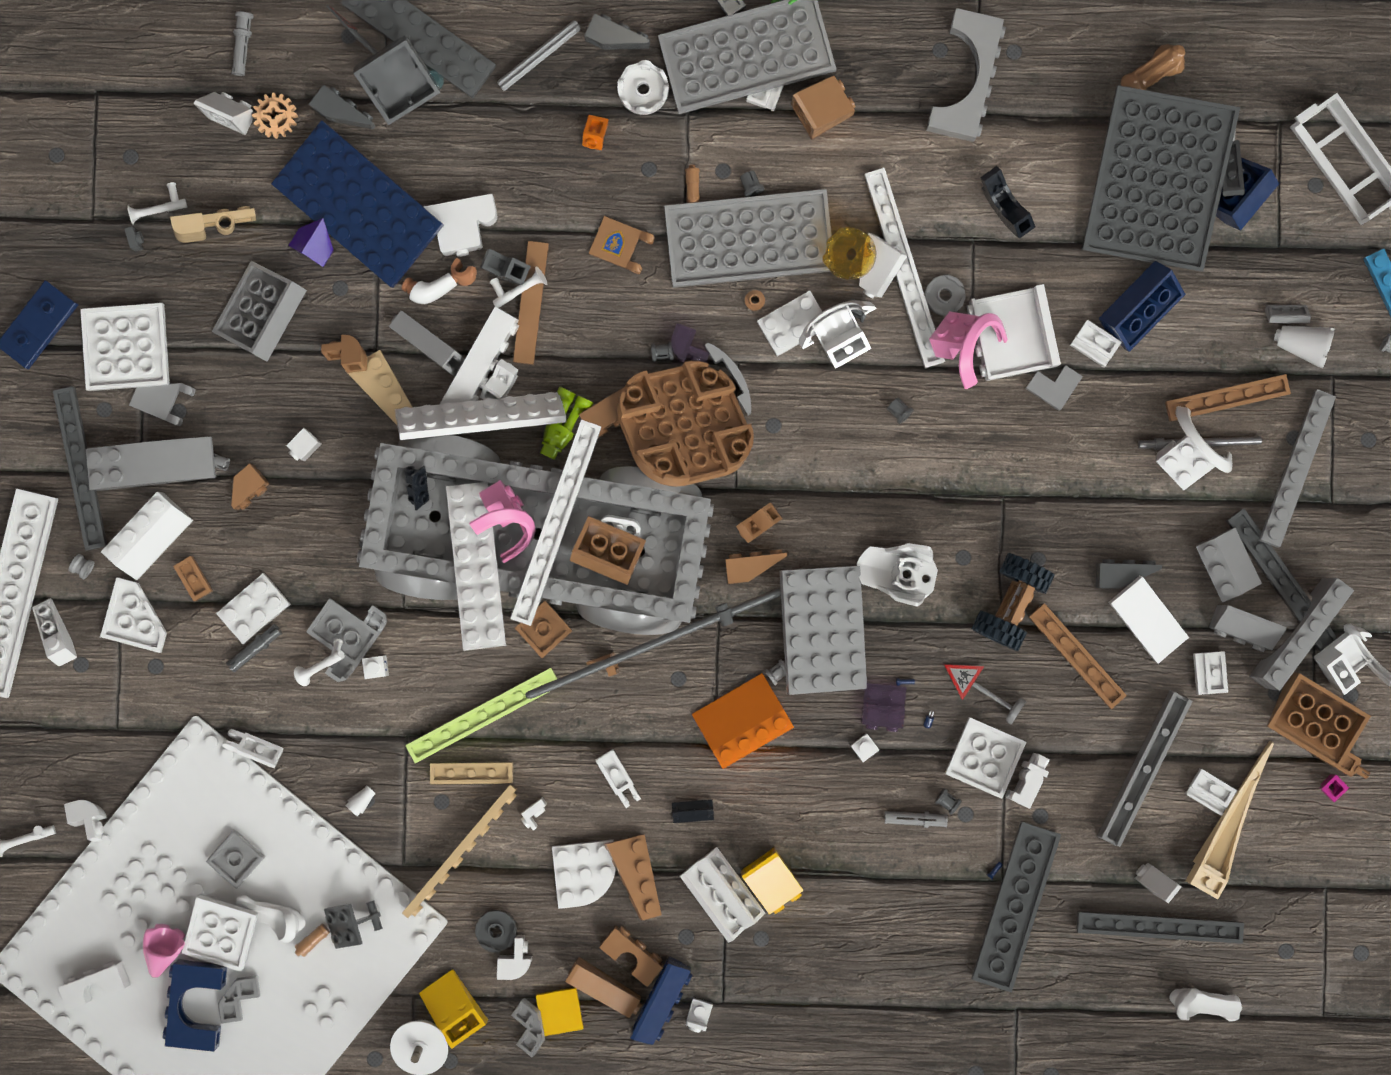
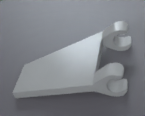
[129,383,196,426]

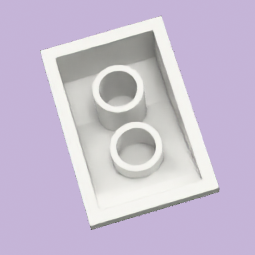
[194,92,255,135]

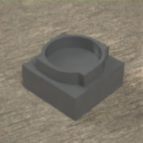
[353,35,440,125]

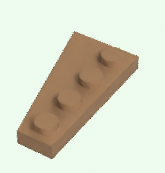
[604,834,662,920]

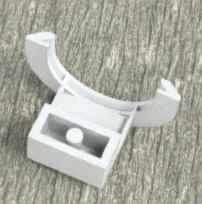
[799,300,876,369]
[1156,406,1232,490]
[1314,624,1391,695]

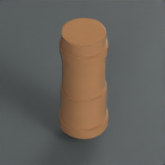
[685,165,700,203]
[295,923,330,957]

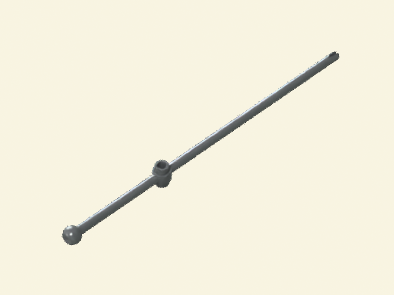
[525,587,781,699]

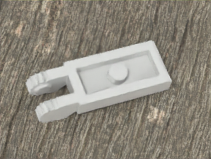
[222,729,283,768]
[595,749,641,808]

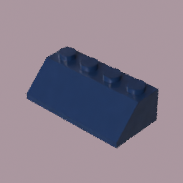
[1098,261,1186,352]
[630,956,693,1045]

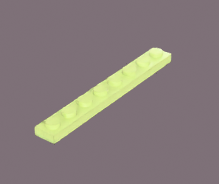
[405,668,557,763]

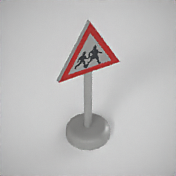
[944,664,1026,724]

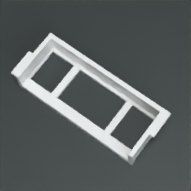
[1290,93,1391,225]

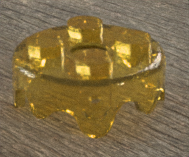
[823,227,877,280]

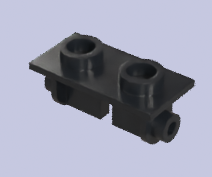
[405,466,429,511]
[672,799,714,823]

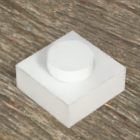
[850,733,879,762]

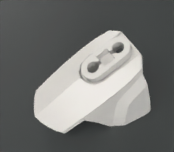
[857,543,938,606]

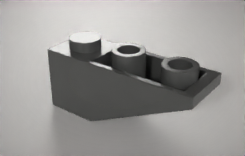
[584,14,650,50]
[309,85,375,129]
[1096,559,1162,589]

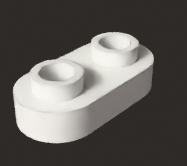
[601,515,641,537]

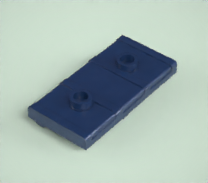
[0,280,78,370]

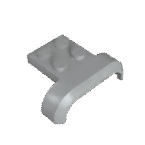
[306,598,387,682]

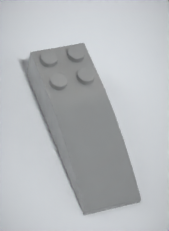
[86,437,216,491]

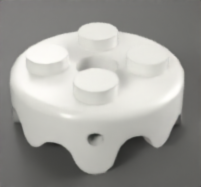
[618,60,669,115]

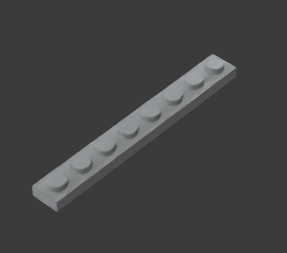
[1259,389,1336,548]

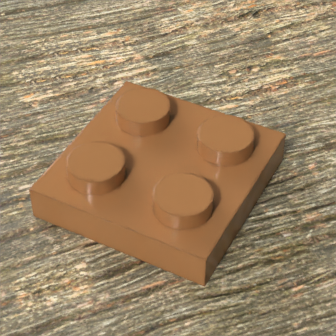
[515,600,573,658]

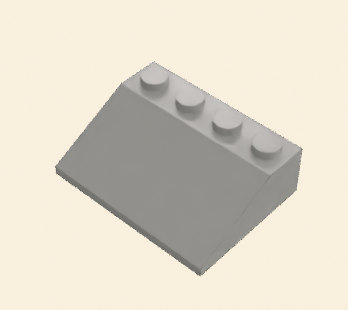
[212,261,307,361]

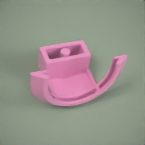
[929,311,1008,389]
[469,480,535,563]

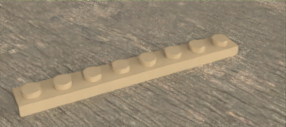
[402,784,517,918]

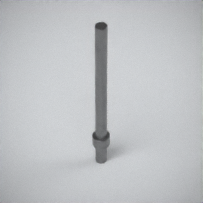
[1138,436,1262,450]

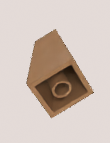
[791,76,856,140]

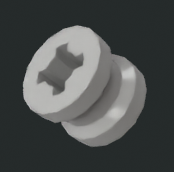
[69,554,94,579]

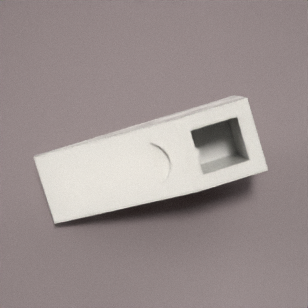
[32,598,77,666]

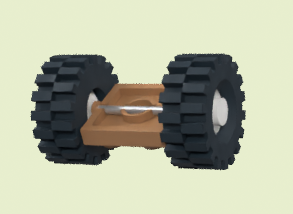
[971,553,1055,651]

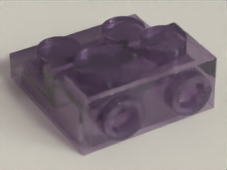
[861,683,907,732]

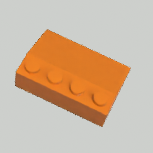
[692,673,794,769]

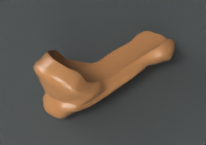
[1121,44,1185,90]

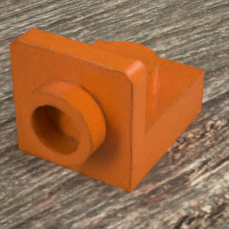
[582,115,609,150]

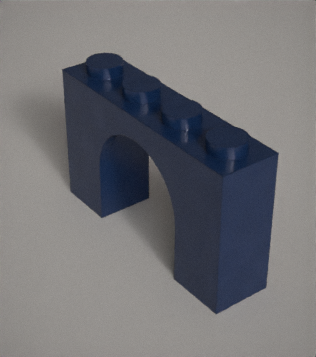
[163,959,227,1052]

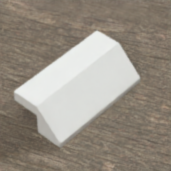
[680,847,765,943]

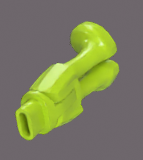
[540,387,593,460]

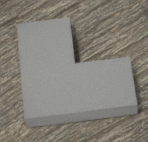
[1025,366,1083,411]

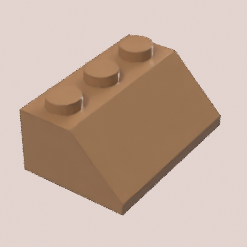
[570,516,646,585]

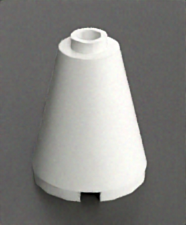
[1274,326,1335,368]

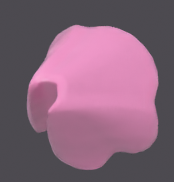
[143,924,185,978]

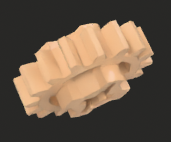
[252,93,298,139]

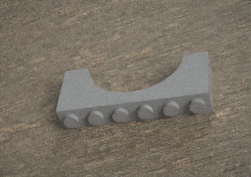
[926,8,1006,142]
[1249,578,1354,691]

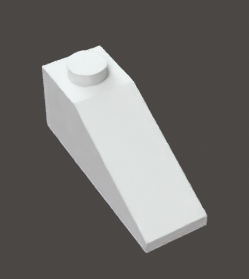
[1135,863,1181,903]

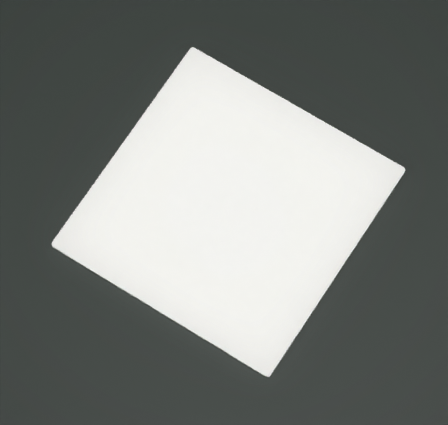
[0,716,448,1075]

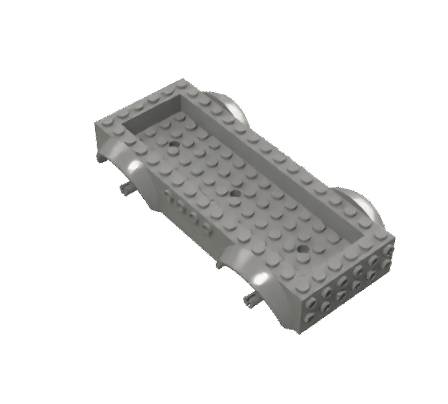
[357,435,714,635]

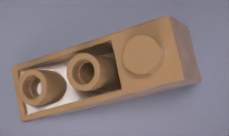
[725,549,787,584]

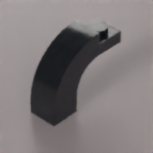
[980,166,1036,239]

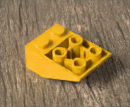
[419,969,488,1049]

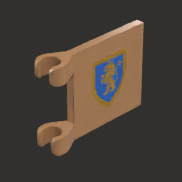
[589,216,655,274]

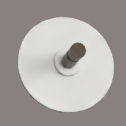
[390,1020,448,1075]

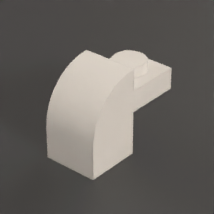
[480,359,518,400]
[64,800,107,842]
[497,935,532,980]

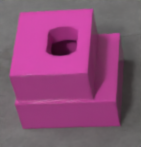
[1319,774,1349,802]

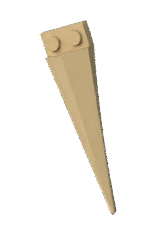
[1186,741,1274,899]

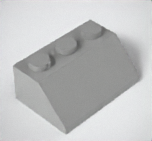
[1196,527,1262,603]
[1209,605,1287,652]

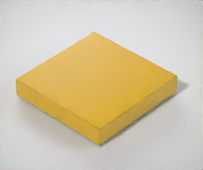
[536,987,584,1036]

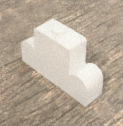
[424,194,497,257]

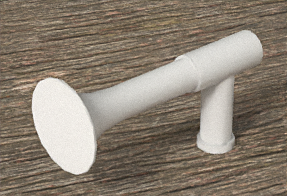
[127,182,187,226]
[490,267,548,308]
[294,639,345,686]
[0,825,56,857]

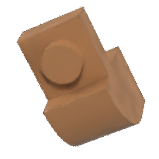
[321,335,367,373]
[736,502,782,543]

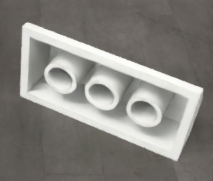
[101,491,193,580]

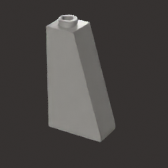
[389,311,465,377]

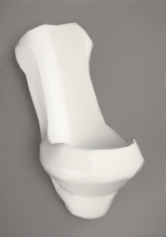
[235,894,305,943]
[1170,988,1242,1021]

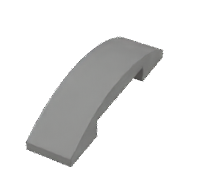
[705,343,751,416]

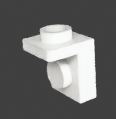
[521,797,547,830]
[686,997,713,1032]

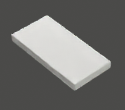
[1109,576,1189,664]

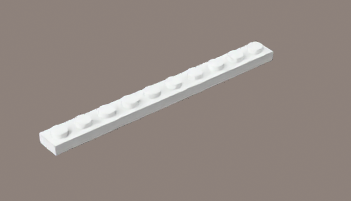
[864,168,945,368]
[511,420,602,626]

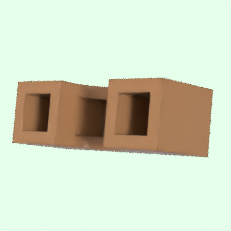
[599,925,663,987]

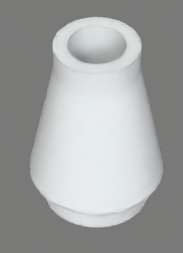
[345,785,376,816]

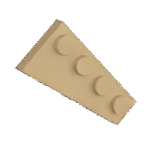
[345,350,413,425]

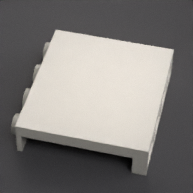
[967,284,1061,381]

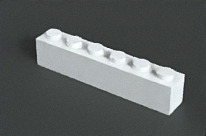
[440,307,519,404]

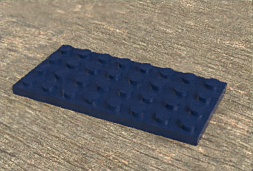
[271,120,444,288]

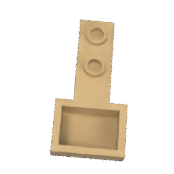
[170,206,256,243]

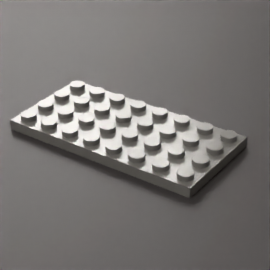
[658,0,836,114]
[664,189,835,288]

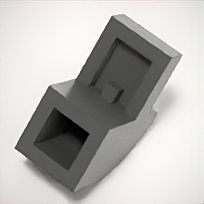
[480,249,531,285]

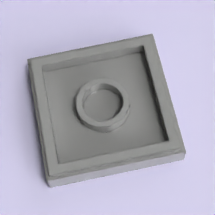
[206,830,265,889]

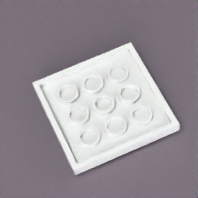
[81,303,170,391]

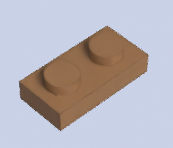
[173,556,213,602]

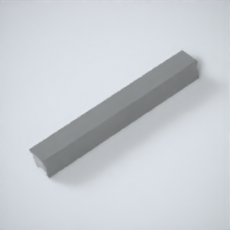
[1097,690,1193,847]

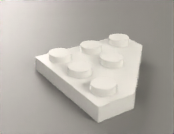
[100,577,167,653]

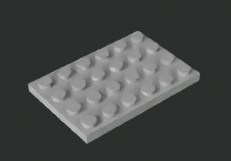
[780,566,867,695]

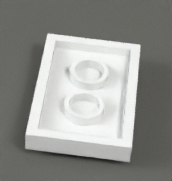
[757,291,822,357]
[216,573,291,644]

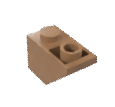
[231,464,270,510]

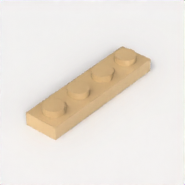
[430,762,513,784]

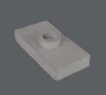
[1265,305,1311,324]

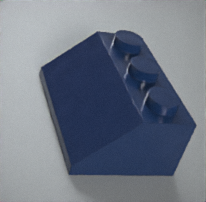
[1216,157,1279,231]

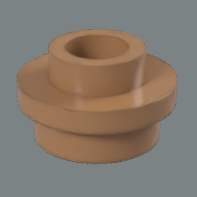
[745,290,765,311]

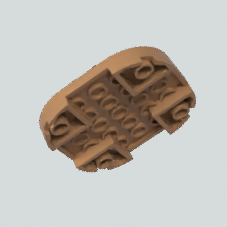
[617,361,754,487]

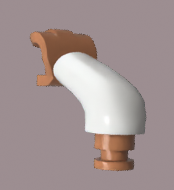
[402,258,477,304]

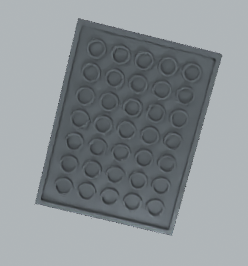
[1082,85,1240,272]

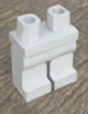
[1005,753,1049,809]

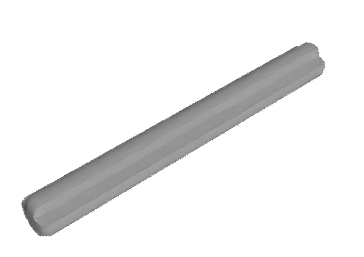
[497,20,581,91]

